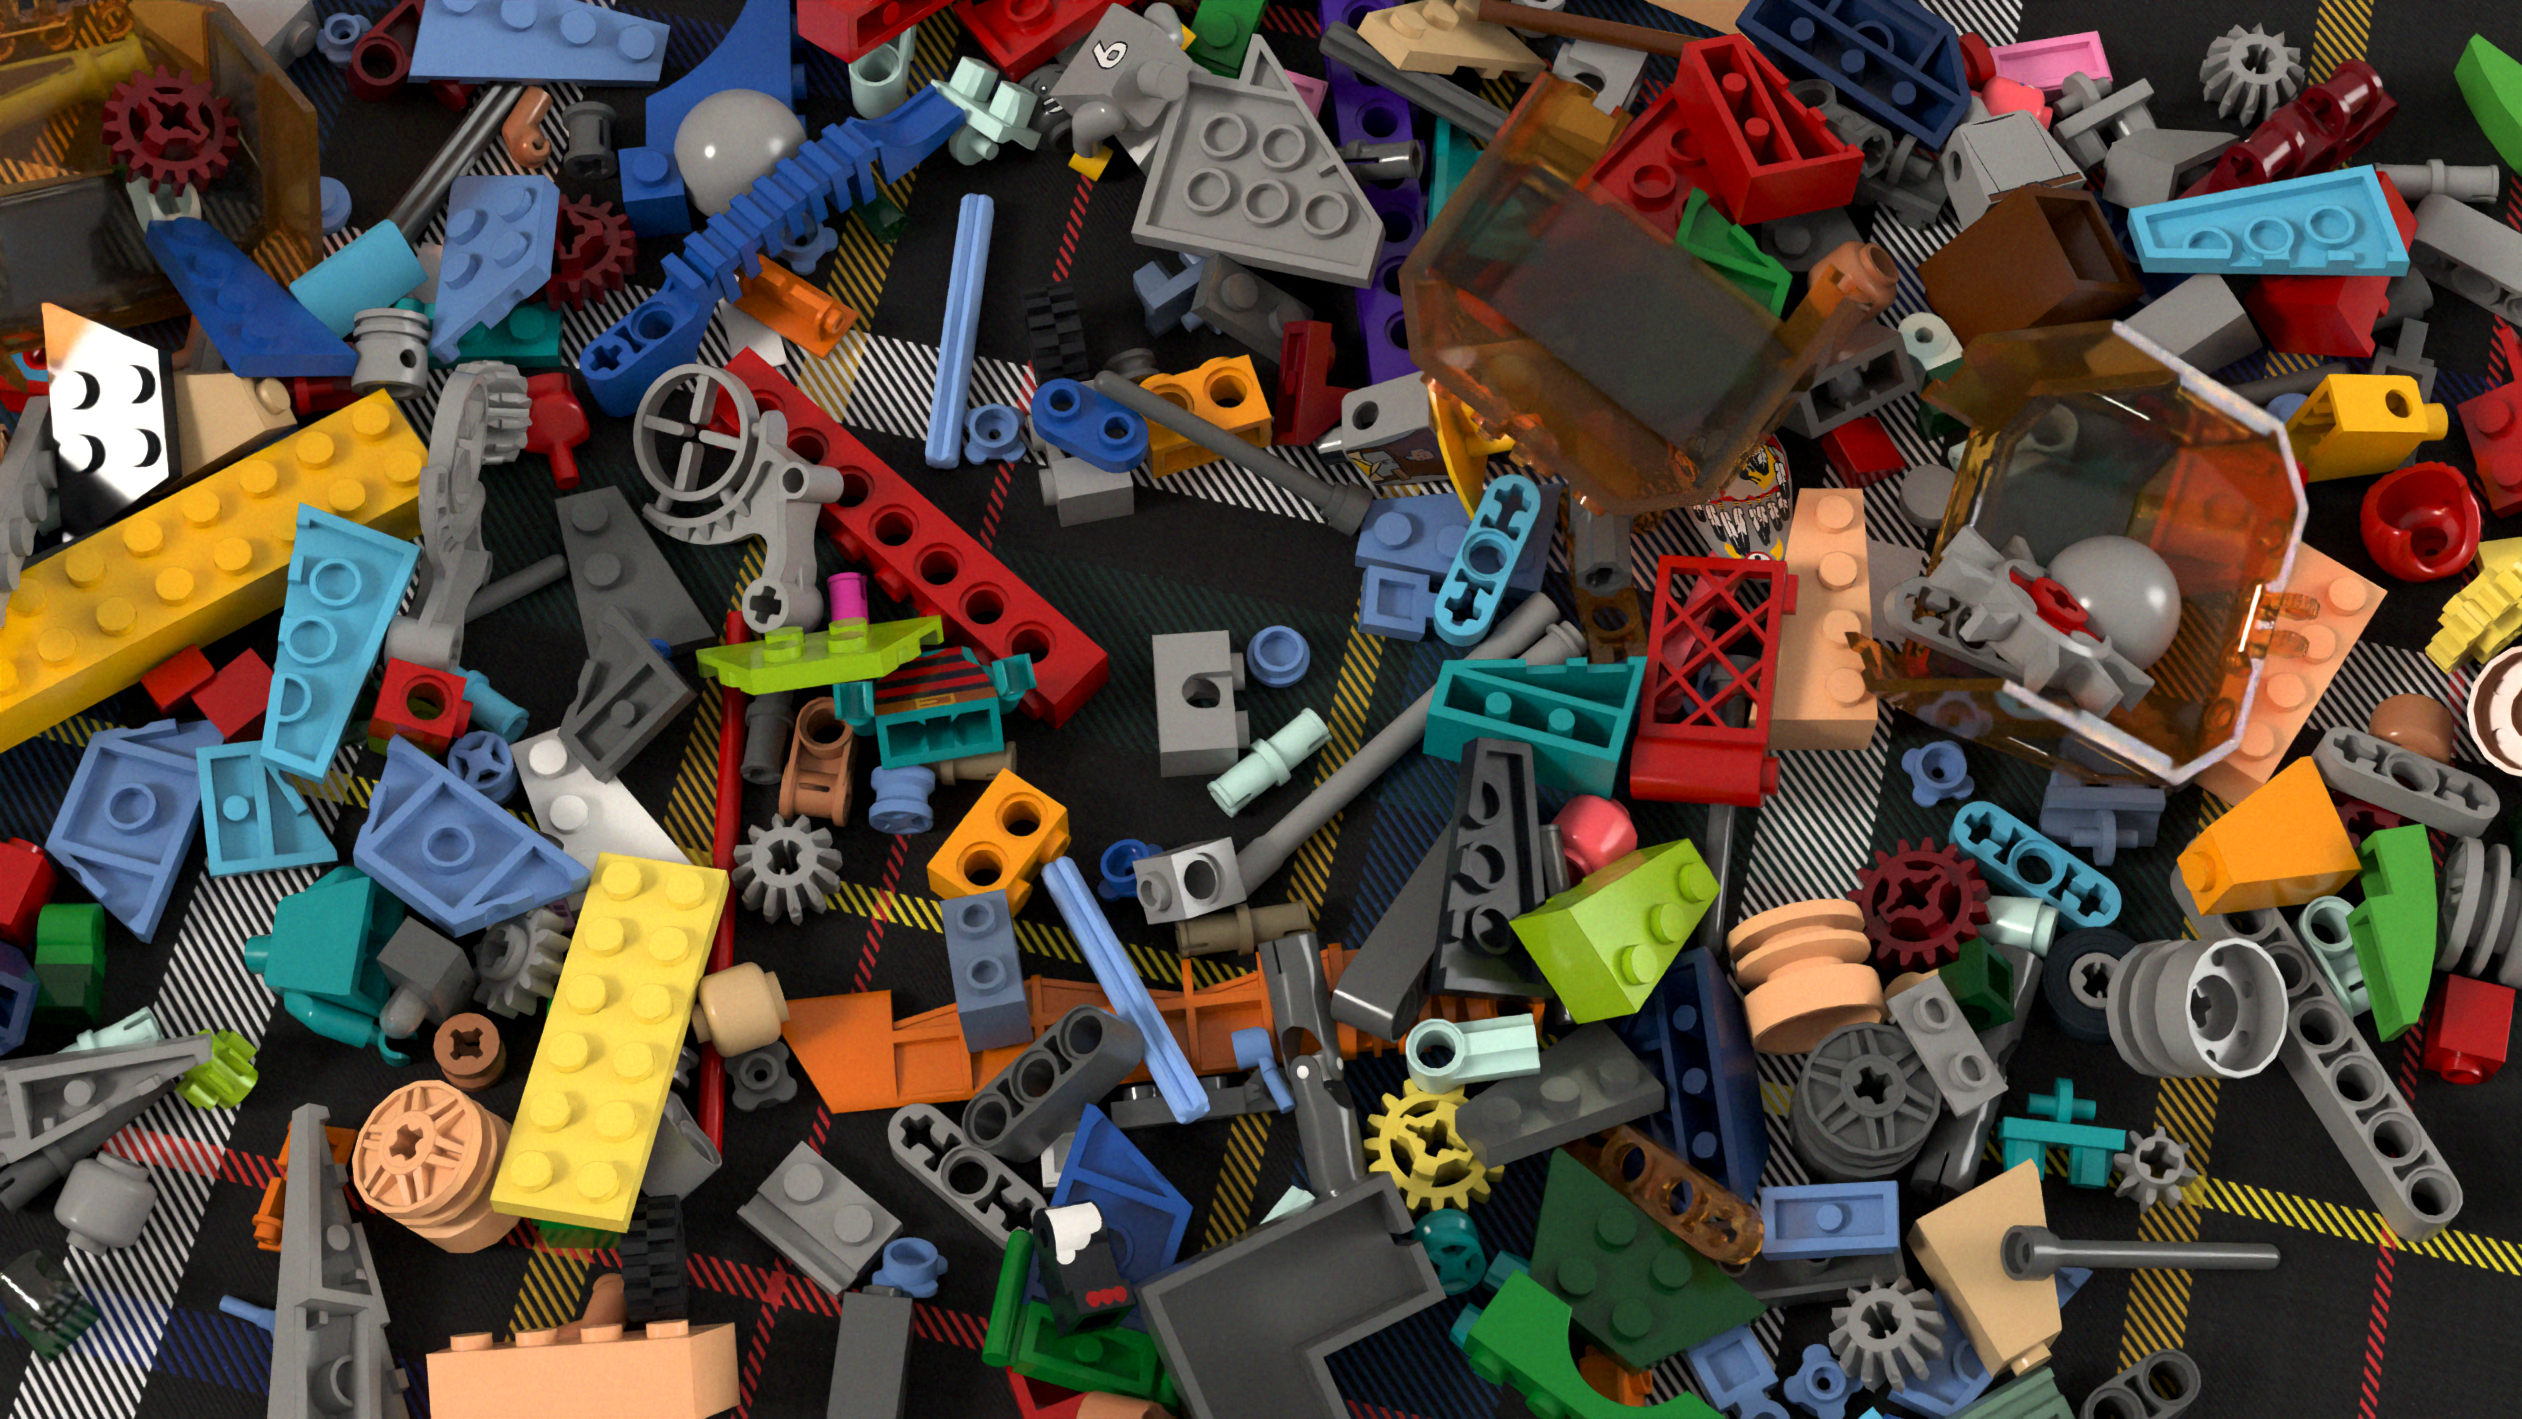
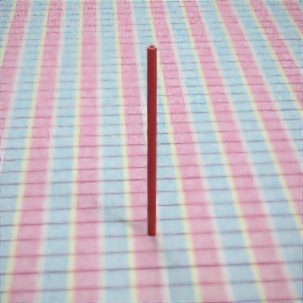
[697,611,752,1159]

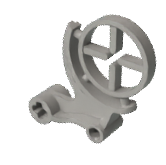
[633,364,844,634]
[384,371,493,675]

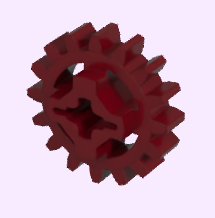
[100,65,240,197]
[527,194,639,312]
[1847,837,1992,973]

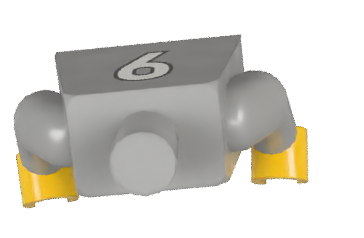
[1049,2,1197,182]

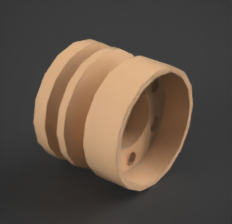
[1726,899,1888,1055]
[352,1080,521,1253]

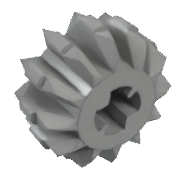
[2199,22,2305,128]
[455,360,533,465]
[731,813,843,926]
[1829,1274,1947,1394]

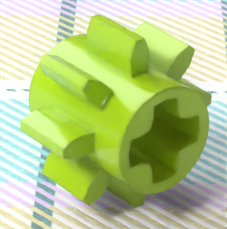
[175,1028,258,1111]

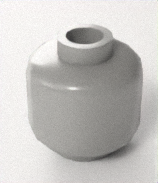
[54,1151,157,1256]

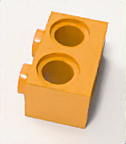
[1139,354,1272,479]
[927,767,1071,918]

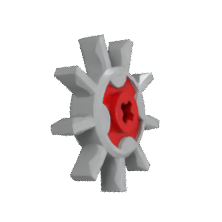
[1928,525,2155,723]

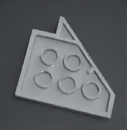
[1131,33,1386,290]

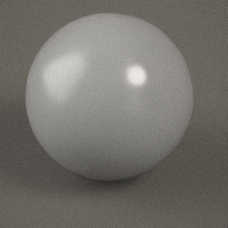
[674,88,808,217]
[2046,535,2181,671]

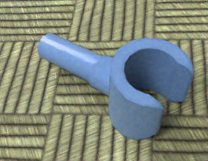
[1231,1027,1296,1114]
[219,1294,276,1341]

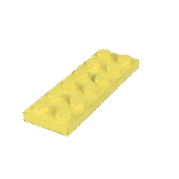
[490,852,730,1233]

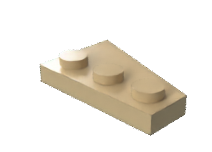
[1356,0,1547,83]

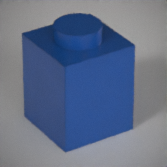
[618,143,693,239]

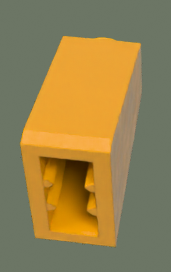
[2176,756,2363,916]

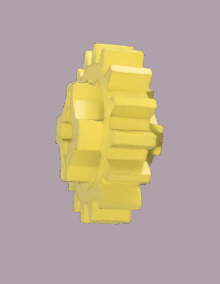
[2425,558,2522,675]
[1363,1079,1505,1218]

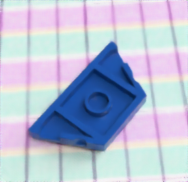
[1022,1103,1194,1335]

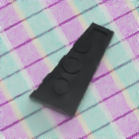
[1429,737,1554,1005]

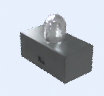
[376,916,479,1039]

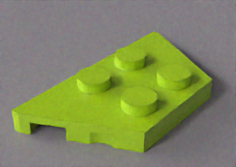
[696,615,944,695]

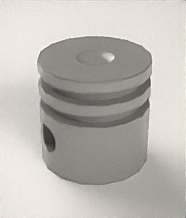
[351,308,429,401]

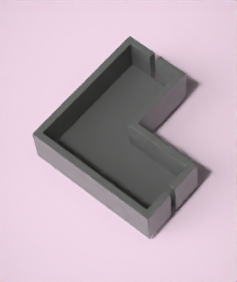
[1131,1171,1447,1419]

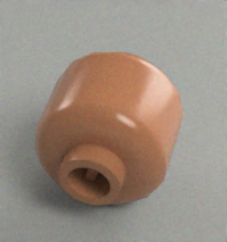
[1807,240,1899,330]
[2368,693,2454,789]

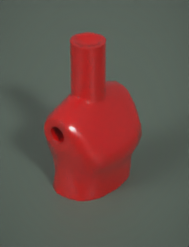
[522,372,590,490]

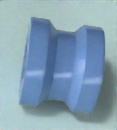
[447,730,520,806]
[869,765,935,835]

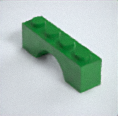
[1463,1268,1727,1419]

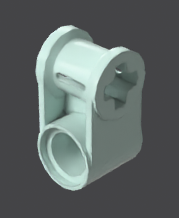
[848,24,916,119]
[2290,896,2372,1022]

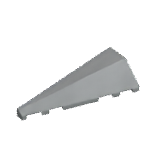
[0,1033,213,1167]
[267,1103,410,1419]

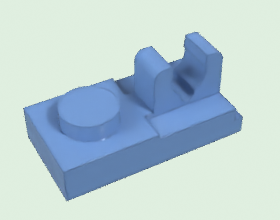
[1761,1180,1900,1261]

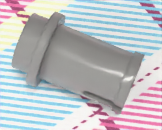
[1517,620,1589,665]

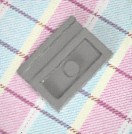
[737,1141,904,1303]

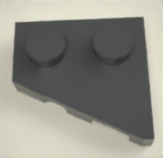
[557,604,698,784]

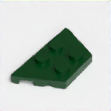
[1527,1146,1768,1377]

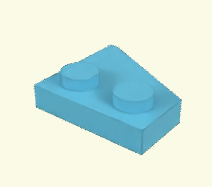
[196,740,339,879]

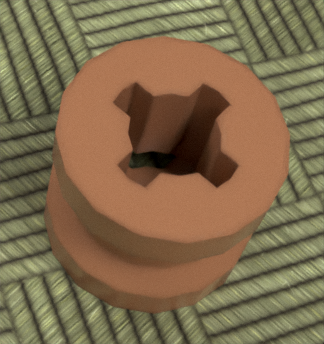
[433,1012,508,1092]

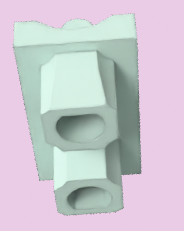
[931,56,1042,165]

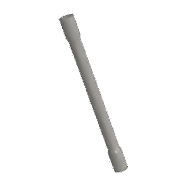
[1236,591,1561,904]

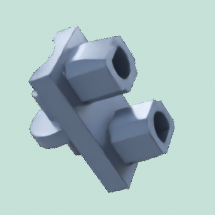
[1133,252,1223,339]
[2037,769,2166,866]

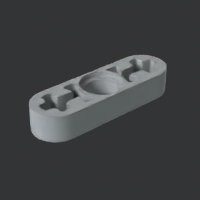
[1883,576,2024,685]
[2311,726,2500,838]
[888,1103,1047,1250]

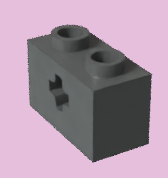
[1762,319,1918,439]

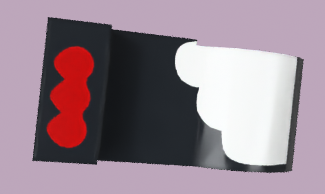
[1032,1199,1137,1338]

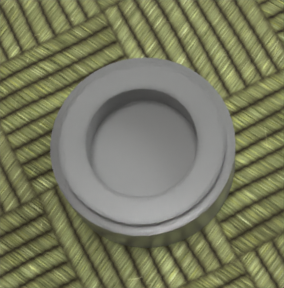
[1898,464,1964,529]

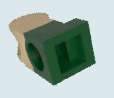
[1883,936,2015,1034]

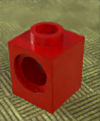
[367,657,473,756]
[2422,974,2516,1085]

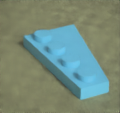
[260,502,422,785]

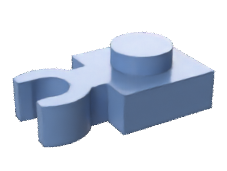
[1358,565,1472,642]
[1683,1325,1790,1419]

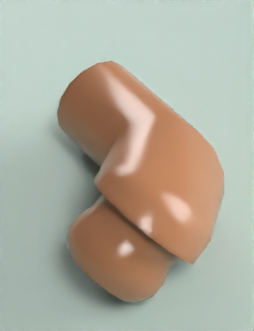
[502,86,553,169]

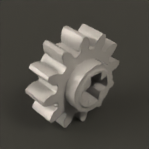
[473,906,572,1020]

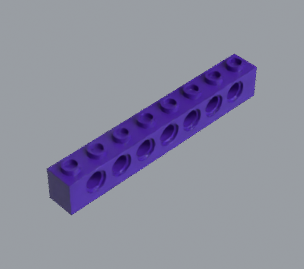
[1316,0,1457,387]

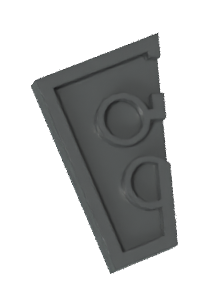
[555,485,719,661]
[1455,1020,1665,1170]

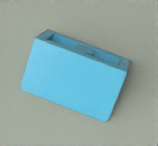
[289,219,429,339]

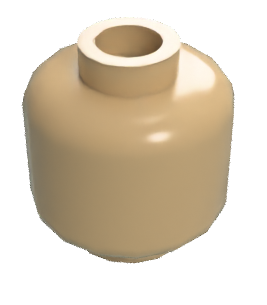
[690,962,790,1058]

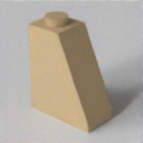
[149,369,298,497]
[1906,1158,2062,1379]

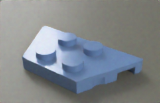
[430,175,560,365]
[45,718,227,944]
[353,734,590,938]

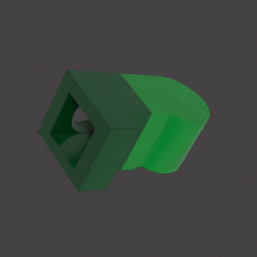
[31,903,107,1028]

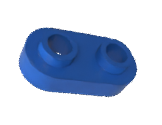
[1031,378,1149,473]

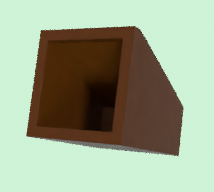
[1916,185,2145,373]

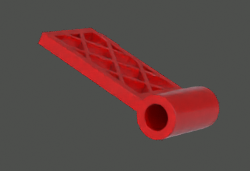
[1630,554,1800,808]

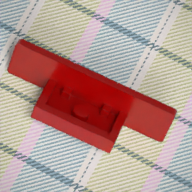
[2457,325,2522,520]

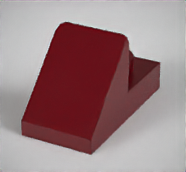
[1271,320,1355,446]

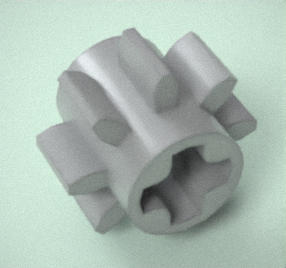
[2111,1126,2197,1214]

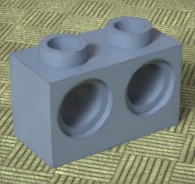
[940,889,1034,1053]

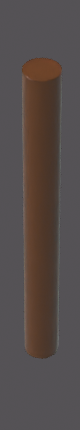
[1477,0,1705,59]

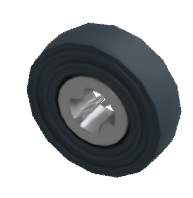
[2036,926,2138,1045]

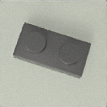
[1190,253,1315,365]

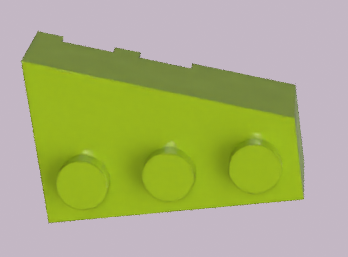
[1509,838,1722,1024]

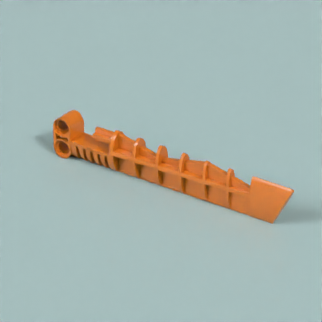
[780,943,1545,1114]

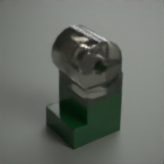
[0,1249,102,1364]

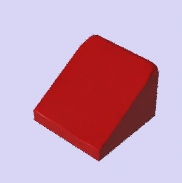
[1821,416,1906,489]
[140,643,217,720]

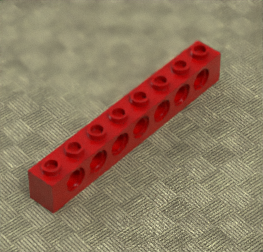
[694,346,1109,731]

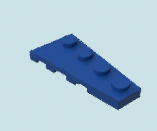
[144,217,359,377]

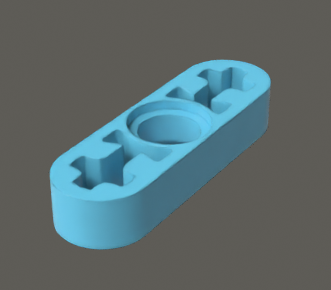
[1433,474,1541,647]
[1949,801,2122,933]

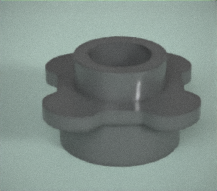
[724,1041,797,1112]

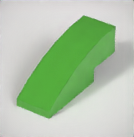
[2453,33,2522,178]
[2346,823,2437,1042]

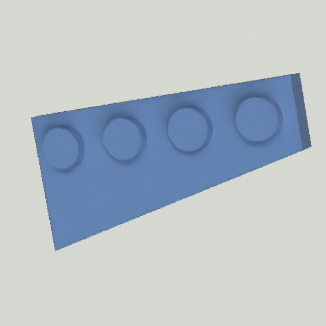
[407,0,670,88]

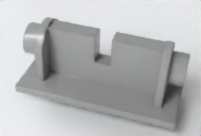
[1886,974,2009,1120]

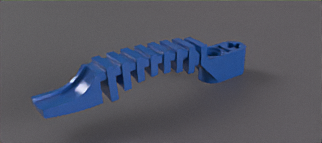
[579,83,966,417]

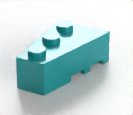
[1423,656,1648,801]

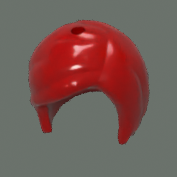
[2360,461,2481,583]

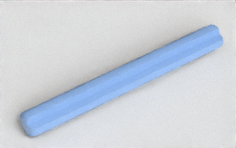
[925,193,994,470]
[1041,856,1210,1124]

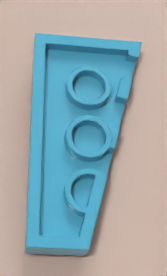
[2127,164,2410,277]

